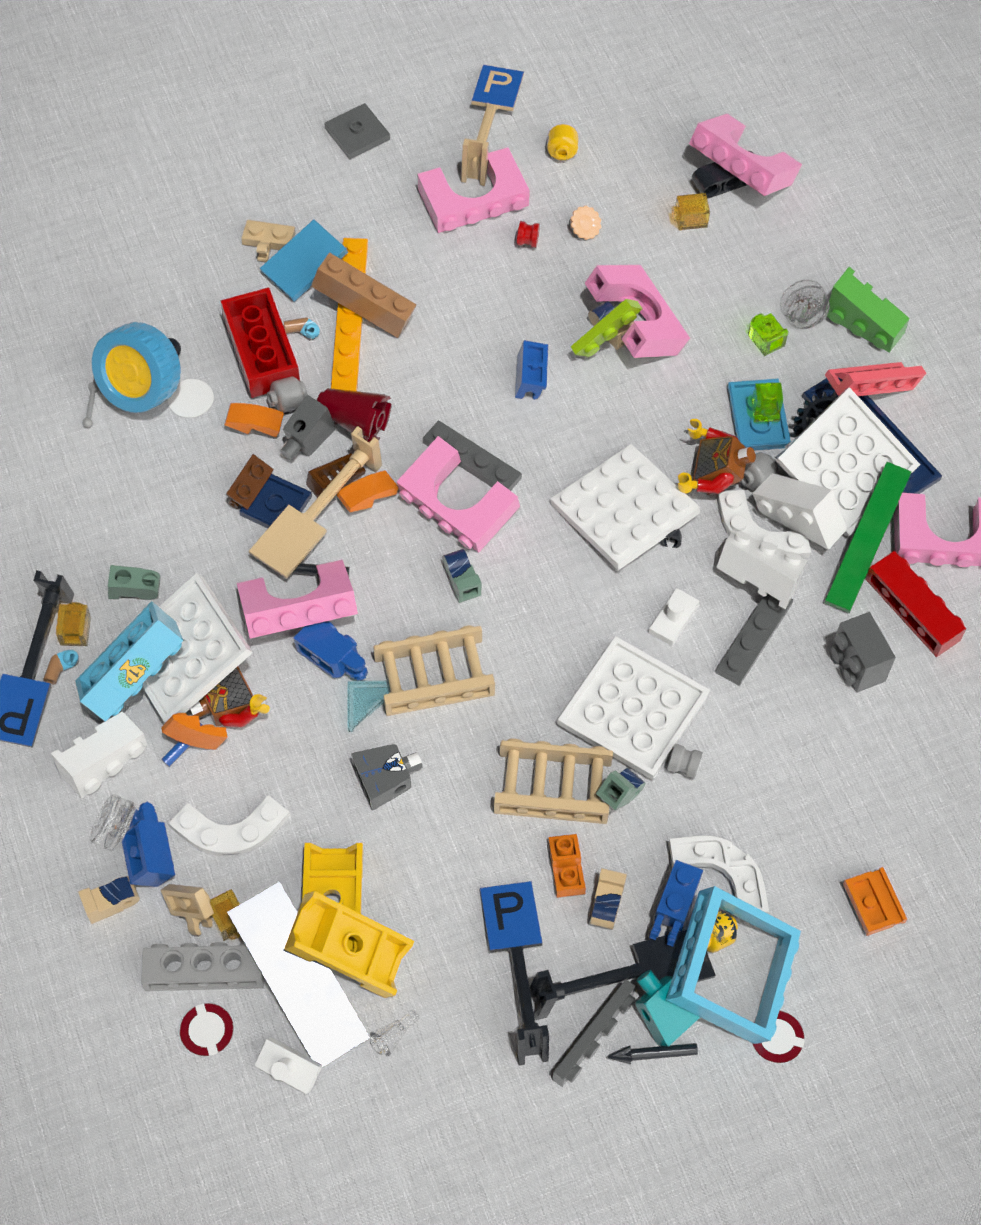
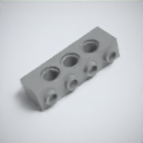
[141,942,264,991]

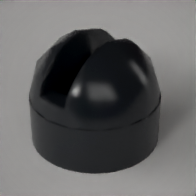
[660,529,682,548]

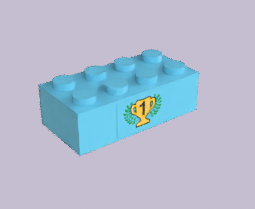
[75,601,183,722]

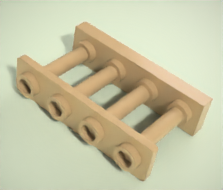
[373,625,495,716]
[494,739,613,824]

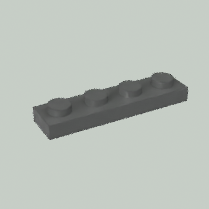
[423,420,522,491]
[716,593,793,686]
[553,979,636,1087]

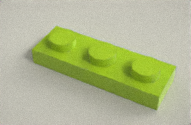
[570,299,642,357]

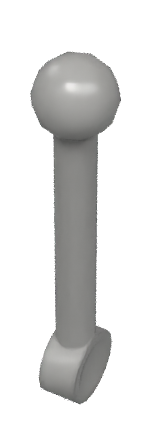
[82,382,99,428]

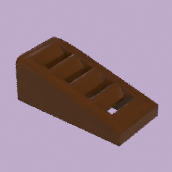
[306,453,366,498]

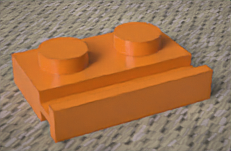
[843,867,907,936]

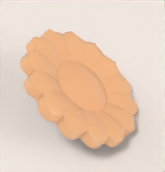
[570,206,601,240]

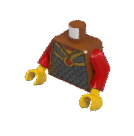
[678,419,756,494]
[189,666,270,728]

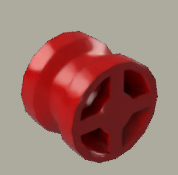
[517,221,540,248]

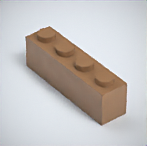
[311,252,417,338]

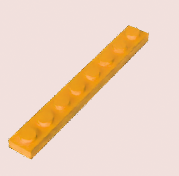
[331,238,368,391]

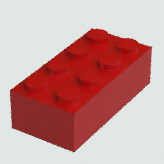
[220,287,300,398]

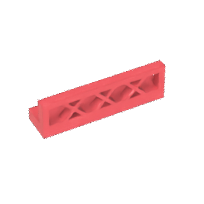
[825,362,927,396]

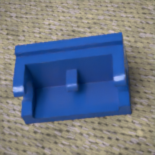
[515,340,548,400]

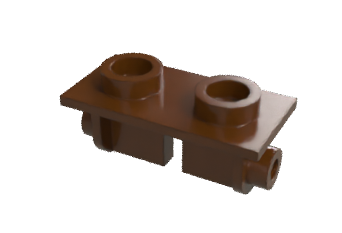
[226,454,274,510]

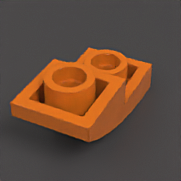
[224,403,284,437]
[337,470,399,512]
[161,713,228,750]
[548,834,586,898]

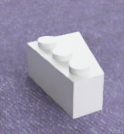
[753,473,847,550]
[716,530,808,609]
[51,711,148,798]

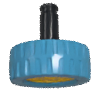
[92,322,181,413]

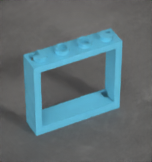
[666,886,801,1044]

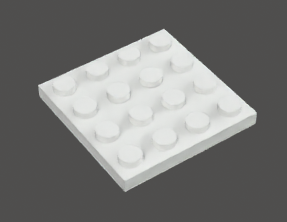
[775,387,920,537]
[551,444,700,571]
[142,573,253,723]
[557,636,710,780]

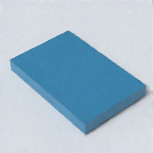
[260,219,348,302]
[727,378,791,451]

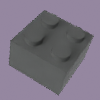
[831,611,896,693]

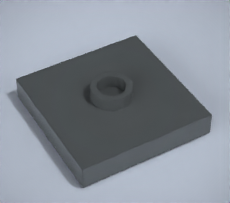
[324,103,390,159]

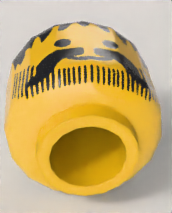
[707,910,738,953]

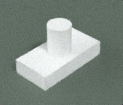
[649,588,700,646]
[255,1037,322,1094]

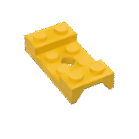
[302,843,364,953]
[284,891,414,998]

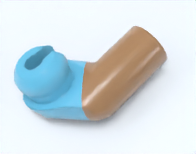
[283,317,320,339]
[43,650,79,685]

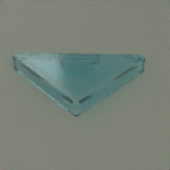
[348,680,391,732]

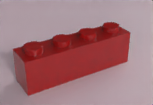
[865,550,967,658]

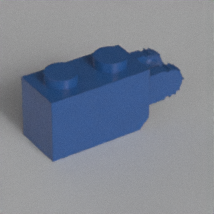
[293,621,368,681]
[121,801,175,887]
[649,860,703,947]

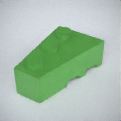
[825,267,910,353]

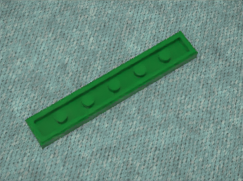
[825,462,912,614]

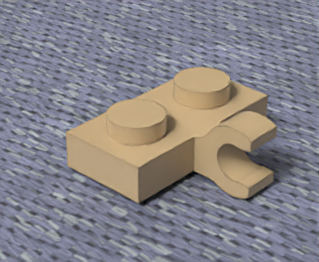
[241,220,296,262]
[161,884,214,936]

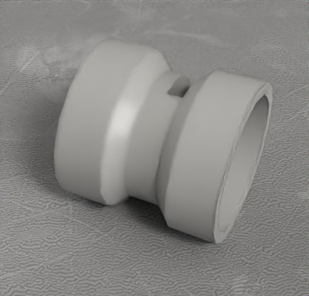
[668,744,703,779]

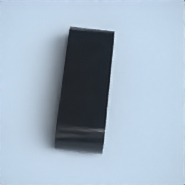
[691,151,754,199]

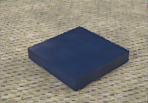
[239,474,312,528]

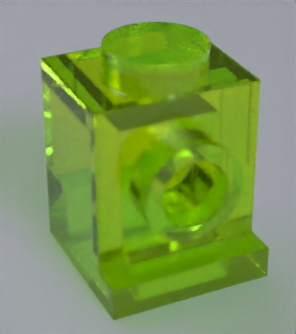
[748,313,789,356]
[751,383,783,422]

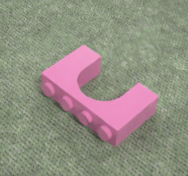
[689,114,802,196]
[417,147,530,233]
[585,265,690,358]
[397,436,520,553]
[894,493,981,567]
[237,560,358,638]

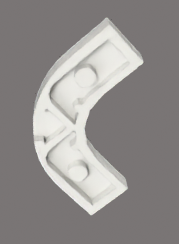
[717,490,811,558]
[168,795,290,856]
[669,836,769,919]

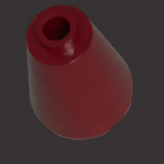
[317,388,392,443]

